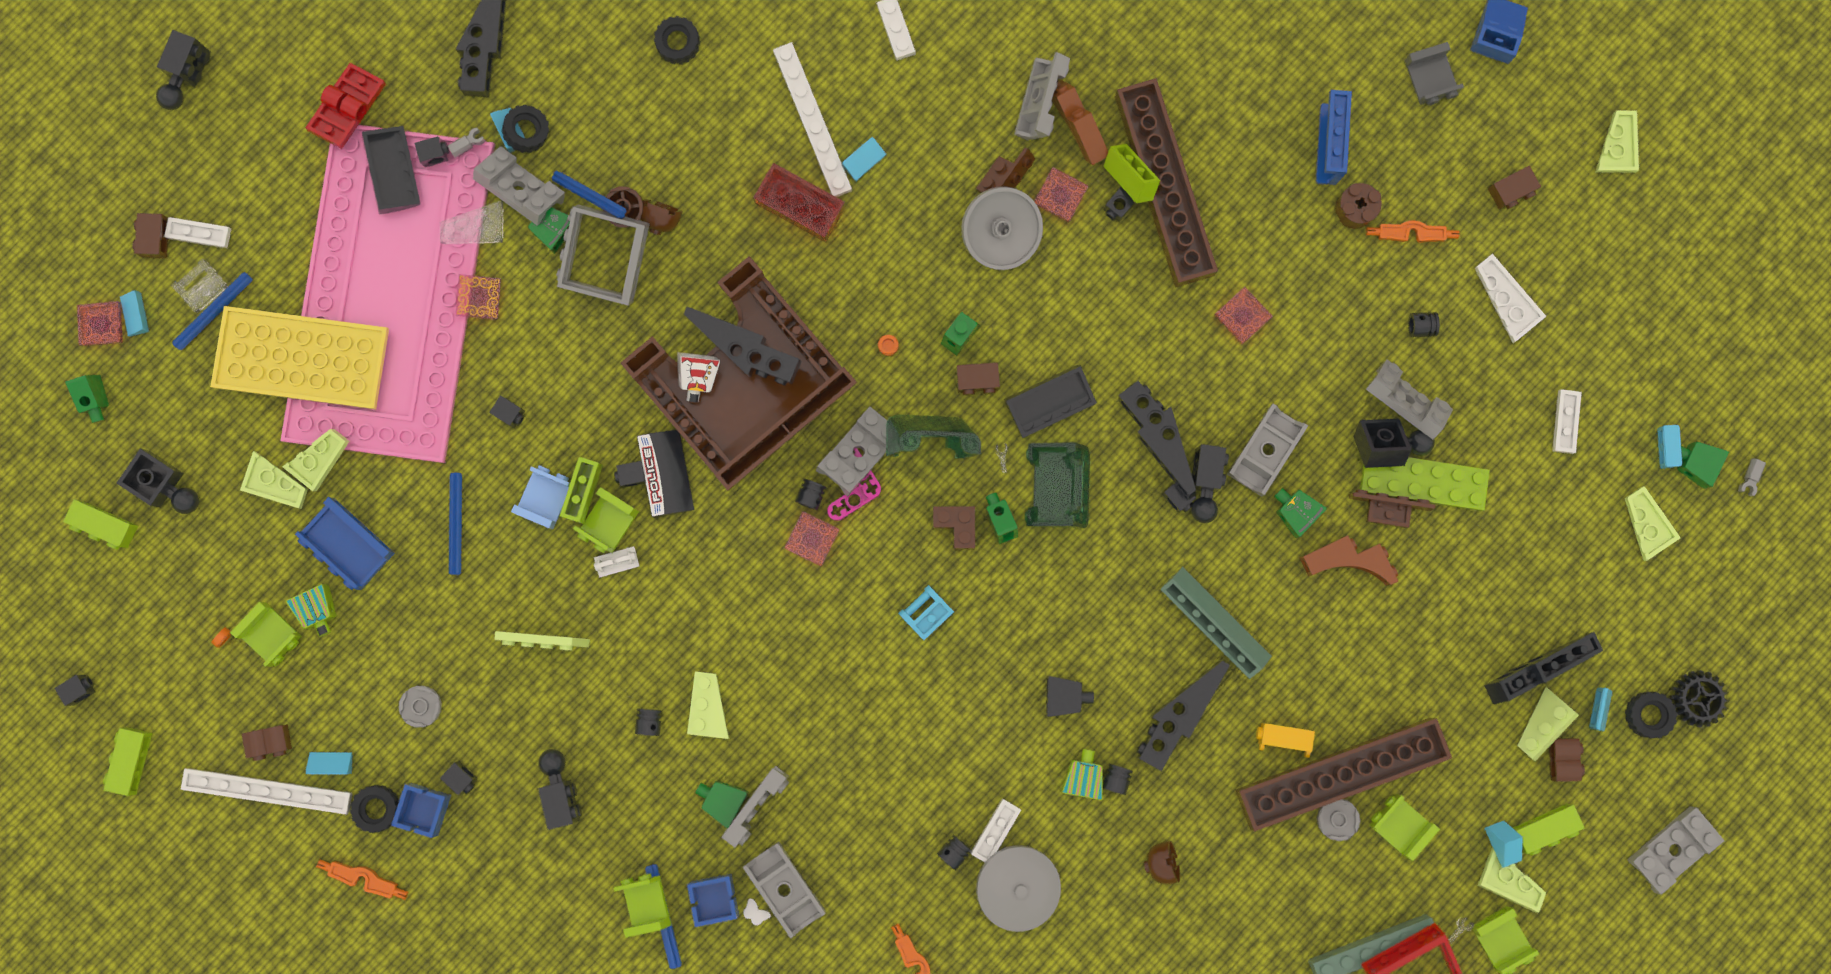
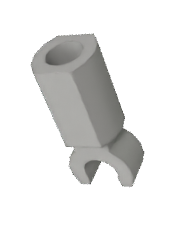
[447,128,485,158]
[1738,459,1766,497]

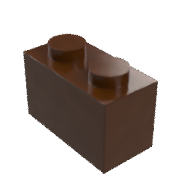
[1488,165,1541,210]
[132,213,168,259]
[956,363,1000,396]

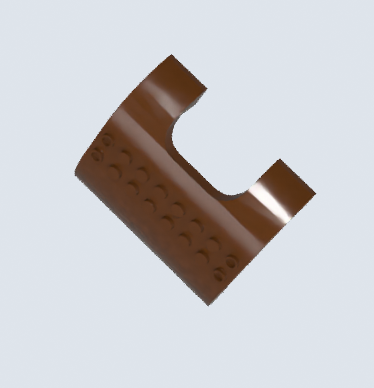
[620,256,857,491]

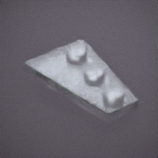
[440,201,503,244]

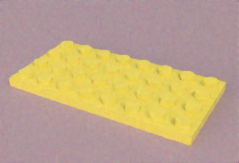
[210,306,389,410]

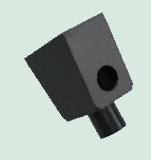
[1046,676,1094,717]

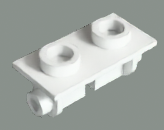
[594,546,639,578]

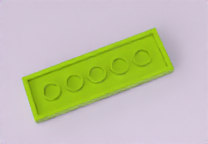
[1360,457,1490,511]

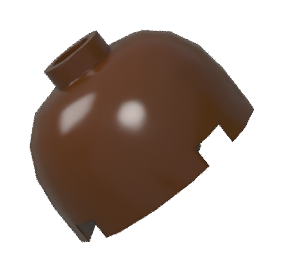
[602,186,643,228]
[641,199,683,235]
[1144,841,1181,885]

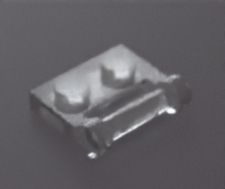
[171,258,228,313]

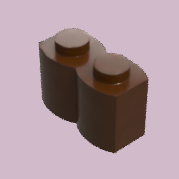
[241,724,292,761]
[1548,738,1585,782]

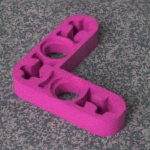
[828,448,881,521]

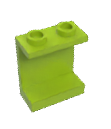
[573,487,639,553]
[230,602,302,667]
[1369,794,1440,861]
[613,873,672,938]
[1470,906,1539,974]

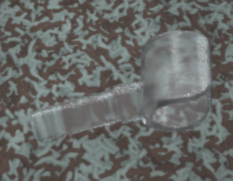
[995,443,1008,473]
[1448,917,1474,944]

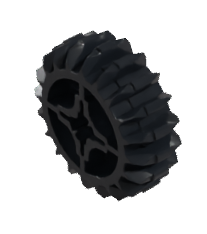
[1669,670,1730,727]

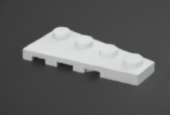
[1475,254,1546,343]

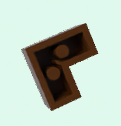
[933,506,975,550]

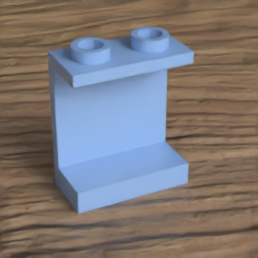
[511,465,570,530]

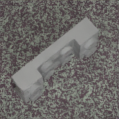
[1014,52,1070,140]
[473,146,565,226]
[1366,359,1453,440]
[1227,404,1308,497]
[816,407,902,497]
[721,766,789,847]
[1627,806,1725,895]
[743,842,826,938]

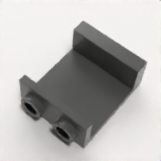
[1404,42,1464,106]

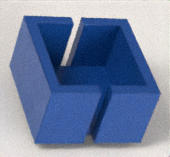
[391,783,451,838]
[687,874,739,927]

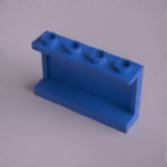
[1316,90,1352,185]
[295,497,395,590]

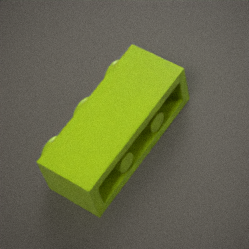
[1104,144,1160,203]
[560,457,603,524]
[63,499,138,550]
[103,727,152,796]
[1513,803,1585,855]

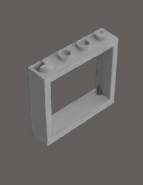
[556,205,650,306]

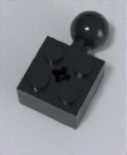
[156,30,211,110]
[1353,418,1435,468]
[1191,444,1229,523]
[117,448,199,514]
[538,749,582,830]

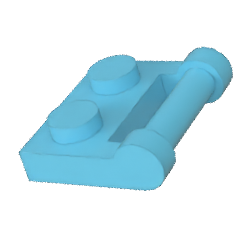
[898,585,954,640]

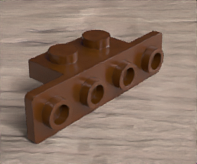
[976,147,1035,194]
[1349,490,1436,528]

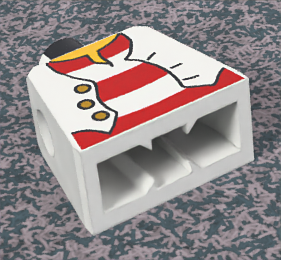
[677,352,720,402]

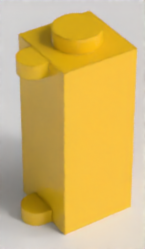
[1256,723,1315,758]

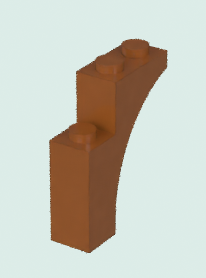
[1052,80,1108,165]
[1299,536,1398,586]

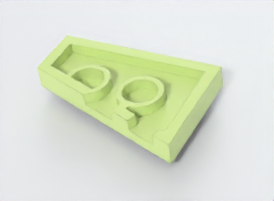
[1596,111,1639,173]
[282,429,350,491]
[240,451,308,509]
[1625,486,1680,561]
[687,671,729,739]
[1517,687,1579,761]
[1478,847,1546,913]

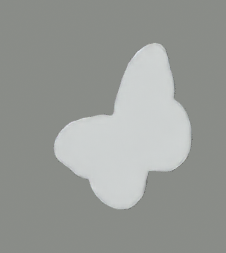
[744,899,771,925]

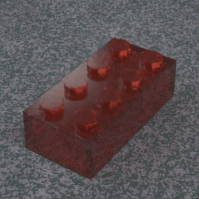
[753,163,846,243]

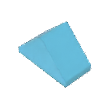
[1484,821,1523,868]

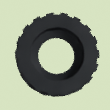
[654,16,700,65]
[502,105,549,153]
[1625,692,1677,738]
[350,785,399,833]

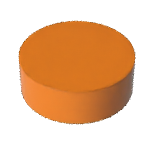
[878,335,899,356]
[211,627,232,648]

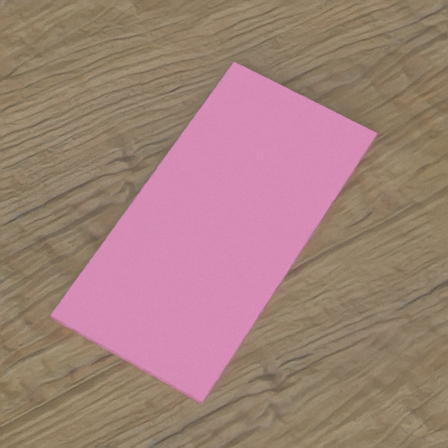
[281,125,495,463]

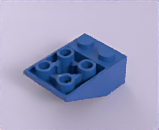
[1470,0,1528,64]

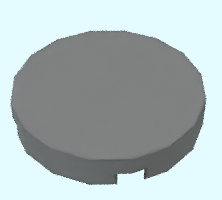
[399,686,442,727]
[1317,799,1360,841]

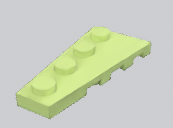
[494,631,590,650]

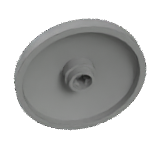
[962,187,1043,270]
[976,845,1061,932]

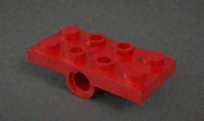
[305,63,386,149]

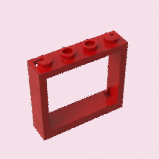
[1361,923,1462,974]

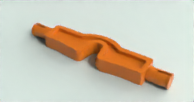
[1366,220,1460,243]
[316,859,409,900]
[891,923,930,974]

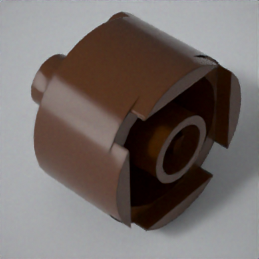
[1335,183,1382,229]

